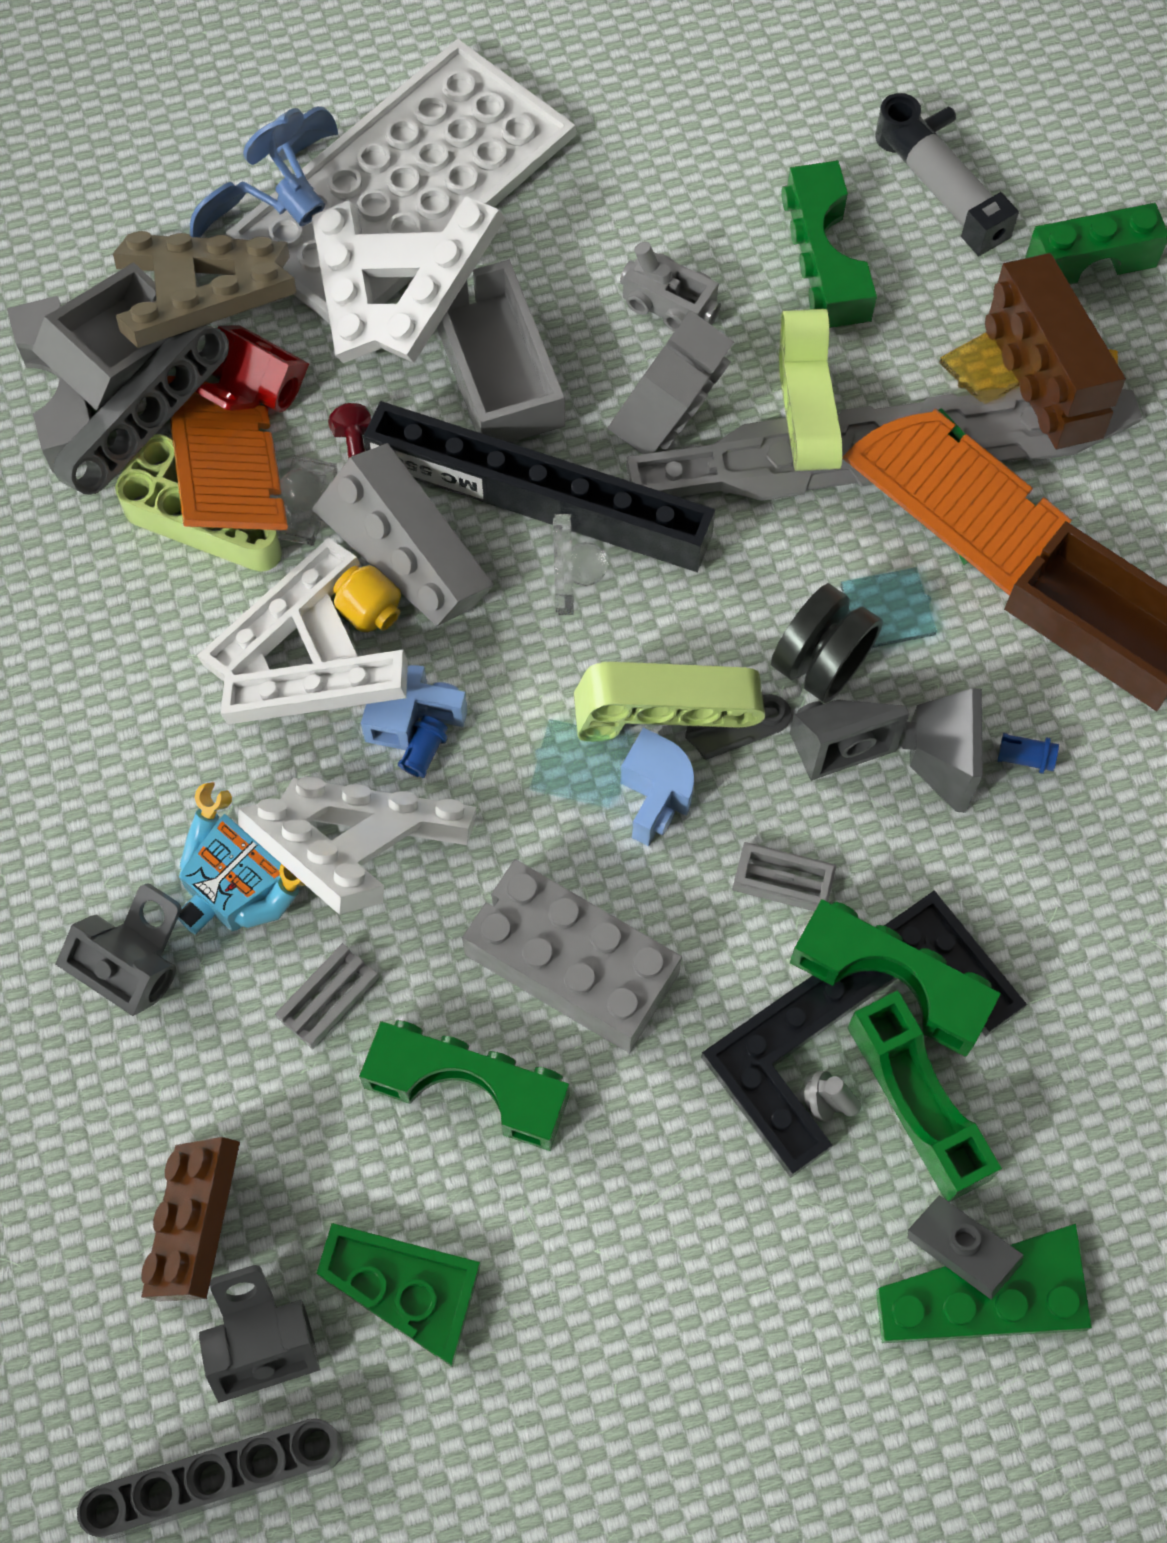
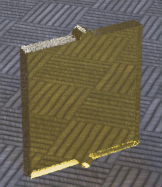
[939,332,1020,404]

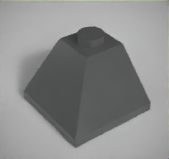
[902,688,983,813]
[790,700,909,781]

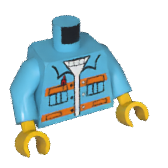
[178,782,305,935]

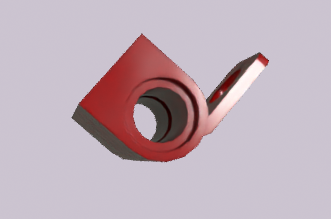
[195,325,309,413]

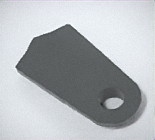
[685,694,791,760]

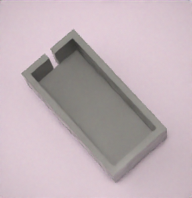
[437,259,565,443]
[462,859,682,1054]

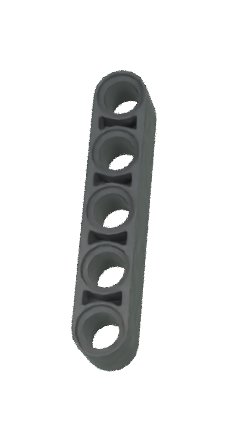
[53,325,229,495]
[77,1418,343,1539]

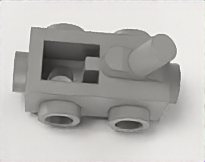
[620,242,721,332]

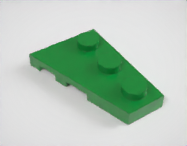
[316,1223,481,1368]

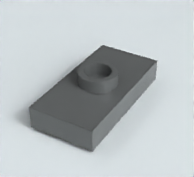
[908,1195,1023,1300]

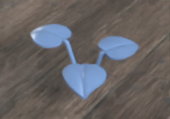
[190,106,338,238]

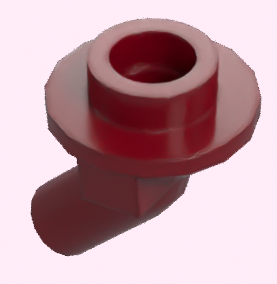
[328,403,371,459]

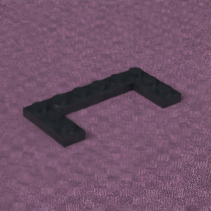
[701,890,1027,1178]

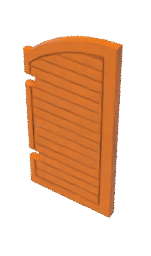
[167,376,288,530]
[842,408,1072,596]

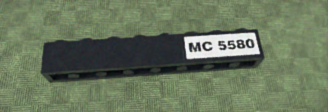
[363,401,716,573]

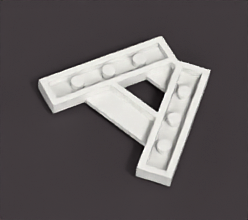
[312,196,505,363]
[197,538,408,725]
[238,777,476,915]

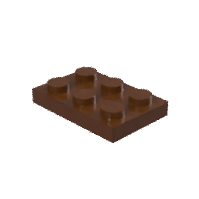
[141,1137,240,1302]

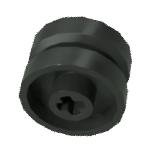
[770,583,883,703]

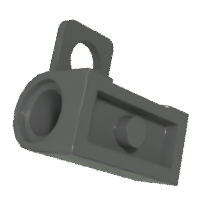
[55,883,182,1016]
[199,1265,321,1403]

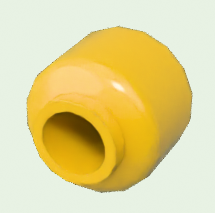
[333,565,401,633]

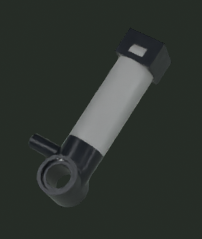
[875,93,1019,257]

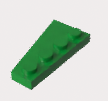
[876,1223,1092,1344]

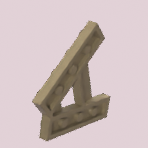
[113,231,297,348]

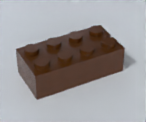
[985,253,1126,450]
[1004,521,1167,712]

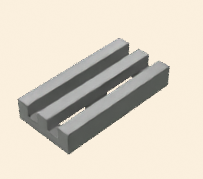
[732,842,837,911]
[275,943,379,1050]

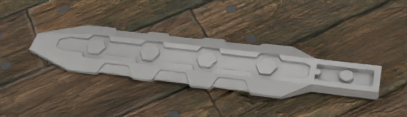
[626,384,1142,501]

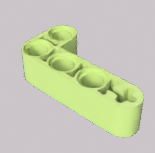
[779,309,842,471]
[115,434,282,572]
[574,662,765,743]

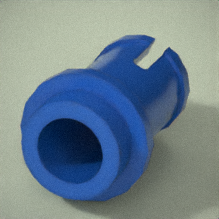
[398,716,448,778]
[997,733,1059,774]

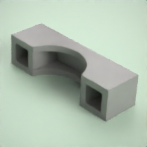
[7,296,92,473]

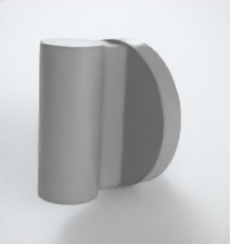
[804,1071,861,1122]

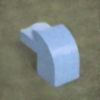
[361,665,468,750]
[621,727,694,846]

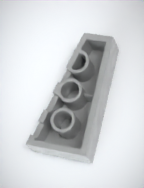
[311,443,494,626]

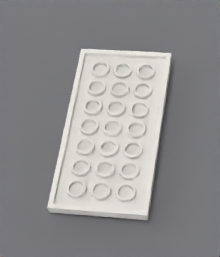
[226,39,576,324]

